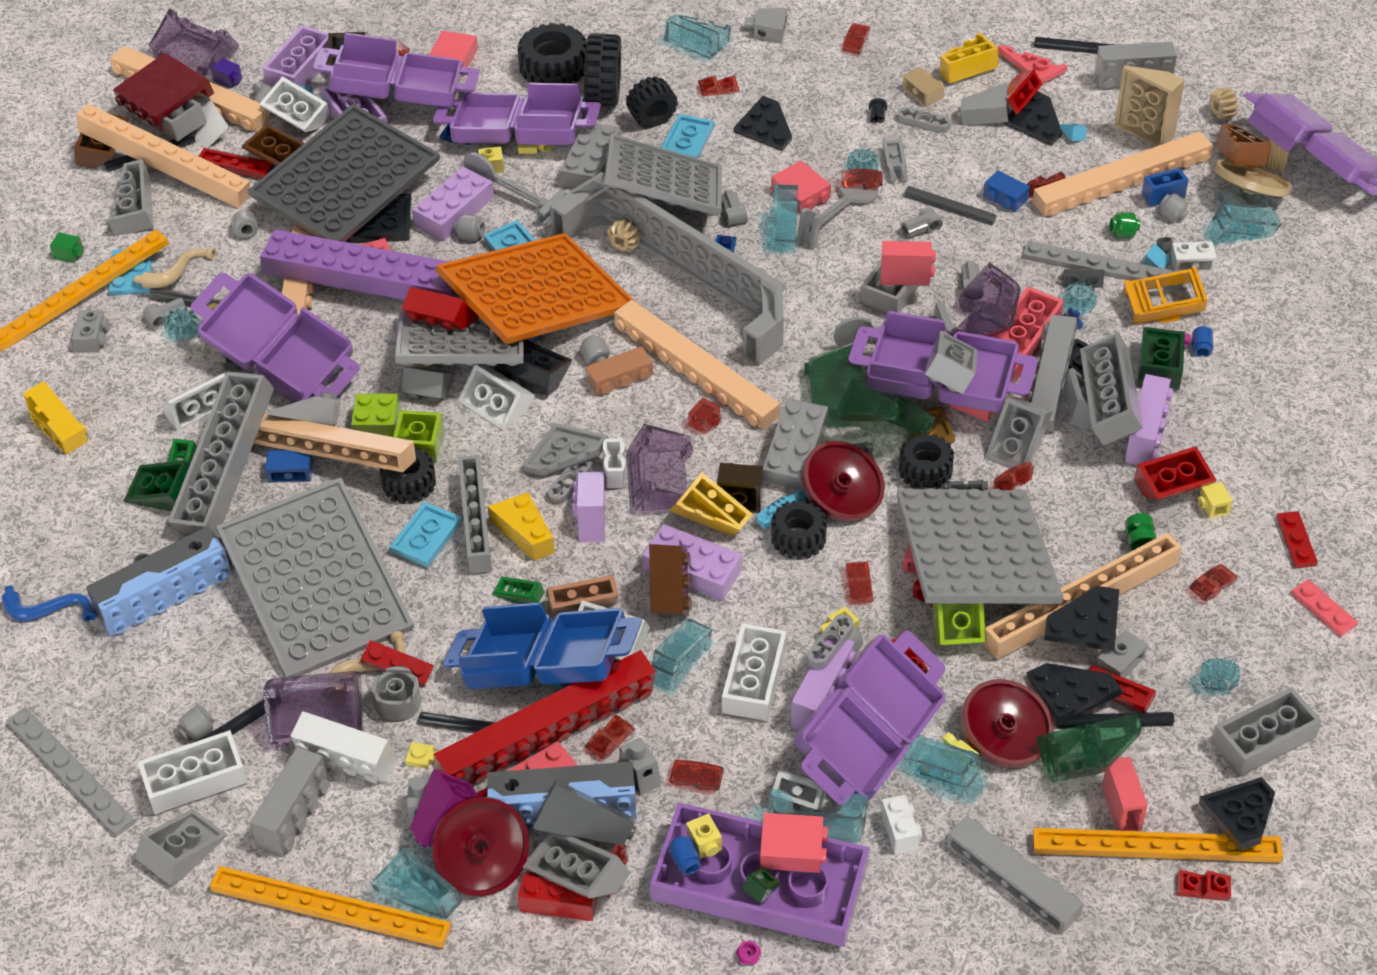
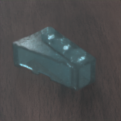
[652,618,713,696]
[903,735,988,805]

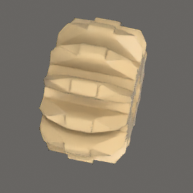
[1209,87,1239,120]
[607,219,641,253]

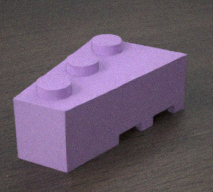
[573,472,605,542]

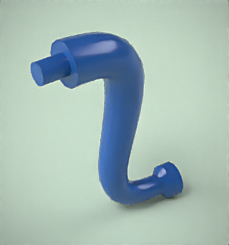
[1,585,97,621]

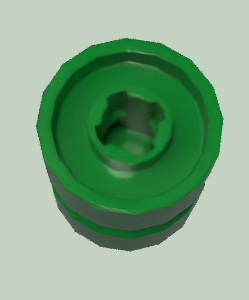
[1125,513,1157,552]

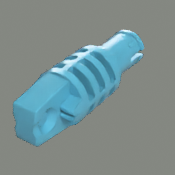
[755,488,808,529]

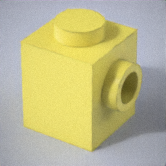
[478,147,504,173]
[1198,482,1233,519]
[686,814,722,858]

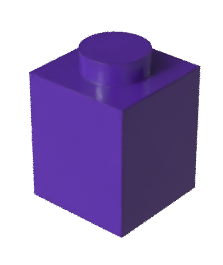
[211,58,242,89]

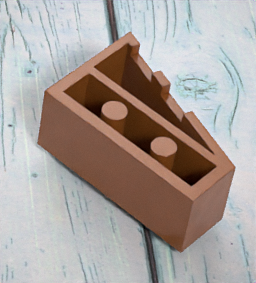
[1216,124,1271,168]

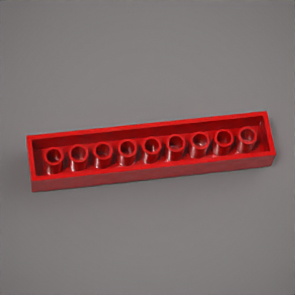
[434,650,656,784]

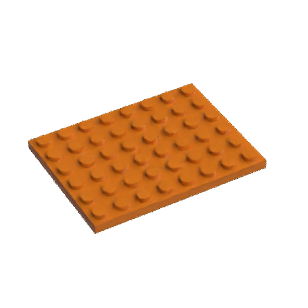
[435,233,637,344]

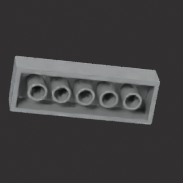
[1080,332,1143,445]

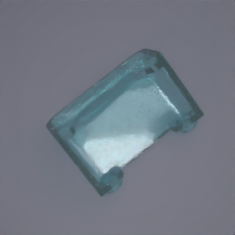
[767,789,869,843]

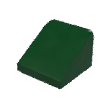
[742,868,781,903]

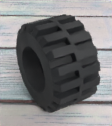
[626,76,678,128]
[899,433,954,489]
[379,447,436,504]
[771,501,827,560]

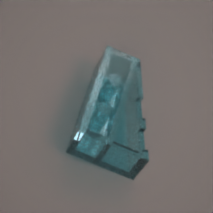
[664,14,731,59]
[767,184,798,254]
[1206,202,1282,246]
[370,847,463,920]

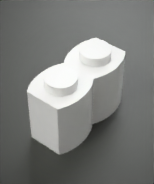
[603,438,625,488]

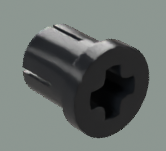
[869,98,888,123]

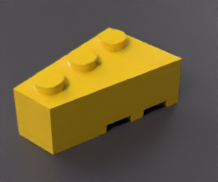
[940,32,998,84]
[669,472,752,536]

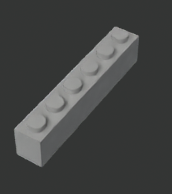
[1029,314,1077,433]
[458,455,492,574]
[947,815,1083,934]

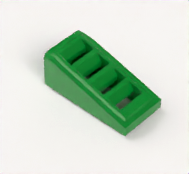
[168,439,197,464]
[492,576,545,604]

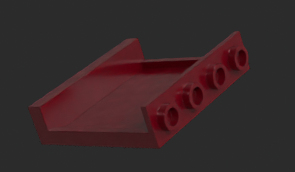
[113,53,214,131]

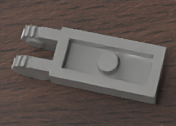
[882,140,907,183]

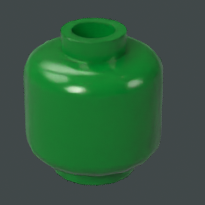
[1109,212,1140,238]

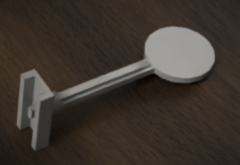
[463,152,567,227]
[796,178,878,251]
[833,302,955,349]

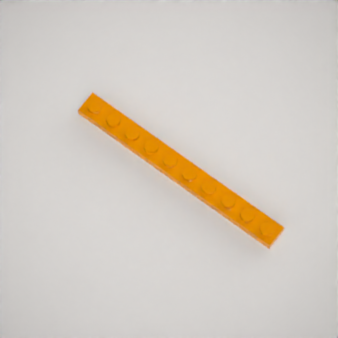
[0,229,169,351]
[1033,828,1283,863]
[209,866,452,948]

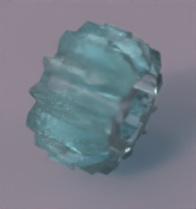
[847,148,880,179]
[1062,282,1097,316]
[164,307,199,342]
[1200,657,1240,692]

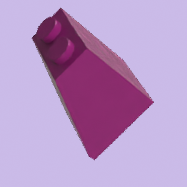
[410,769,479,848]

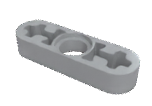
[897,107,951,133]
[548,459,592,504]
[808,614,854,670]

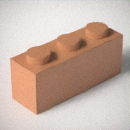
[586,346,653,396]
[545,575,618,617]

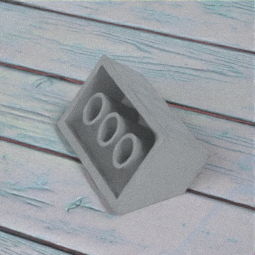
[523,832,631,898]

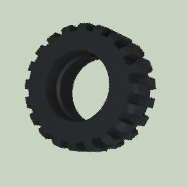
[517,23,586,84]
[584,33,621,107]

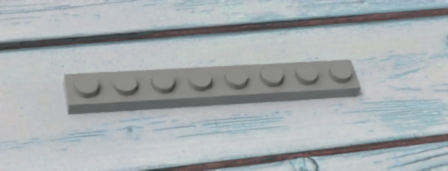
[1023,241,1183,291]
[6,707,135,837]

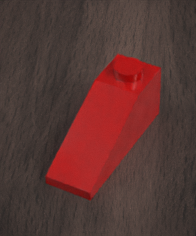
[1006,69,1043,114]

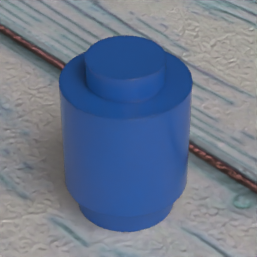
[1192,326,1214,356]
[669,836,701,875]

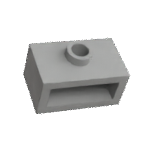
[1095,630,1148,678]

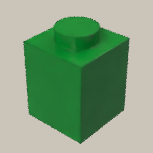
[50,232,84,263]

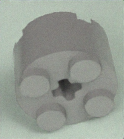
[372,666,422,721]

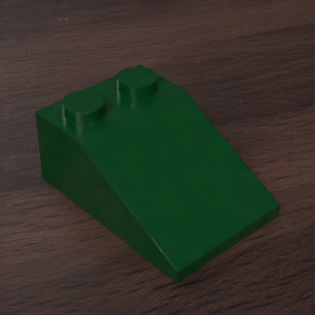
[1137,327,1185,390]
[123,460,190,512]

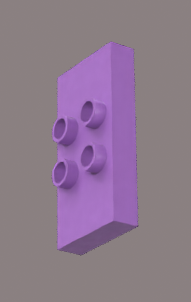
[650,802,869,947]

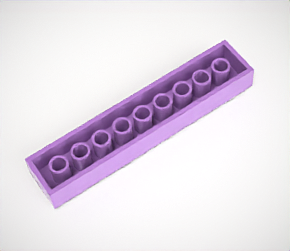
[260,229,460,300]

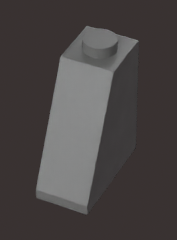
[958,83,1009,125]

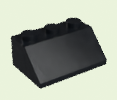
[495,339,572,396]

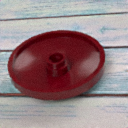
[801,441,885,522]
[960,679,1054,769]
[431,796,529,896]

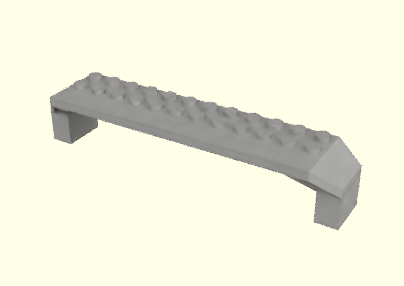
[550,172,784,366]

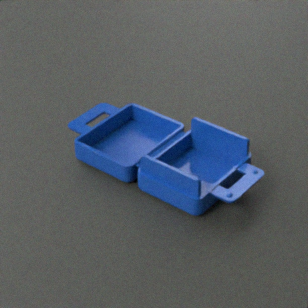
[443,602,642,689]

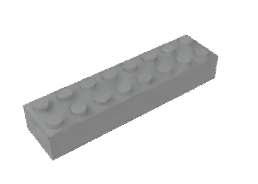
[168,372,274,537]

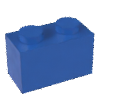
[1141,168,1189,207]
[983,170,1030,212]
[265,450,313,483]

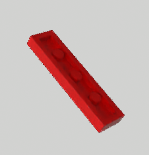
[199,148,275,179]

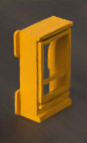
[1122,266,1207,324]

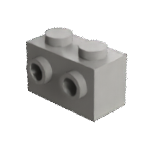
[72,310,109,353]

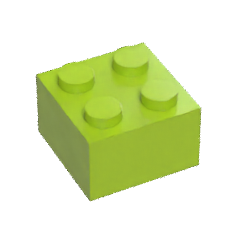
[351,394,400,437]
[393,410,444,462]
[932,603,986,645]

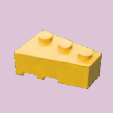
[23,381,88,455]
[488,492,555,561]

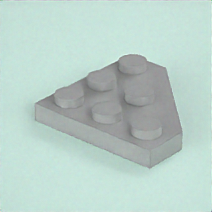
[522,423,609,476]

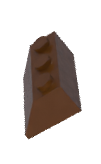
[74,114,127,168]
[241,124,304,166]
[649,544,692,617]

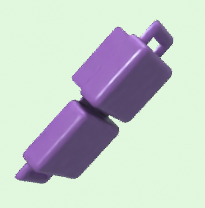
[313,33,480,108]
[433,83,601,145]
[1243,93,1377,195]
[191,273,360,403]
[849,311,1038,413]
[794,630,945,805]

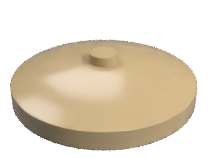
[1214,159,1292,197]

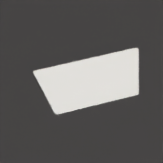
[193,96,229,148]

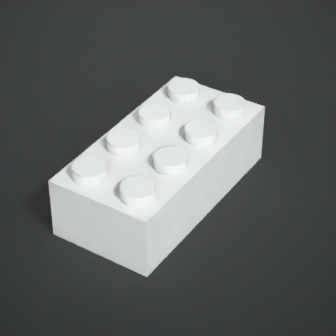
[722,623,787,721]
[290,711,397,783]
[138,730,248,814]

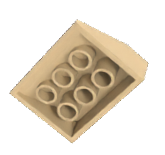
[1114,65,1185,146]

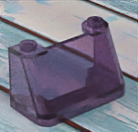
[148,9,239,76]
[949,262,1021,337]
[627,424,693,513]
[263,671,364,747]

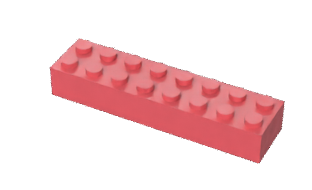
[950,286,1064,423]

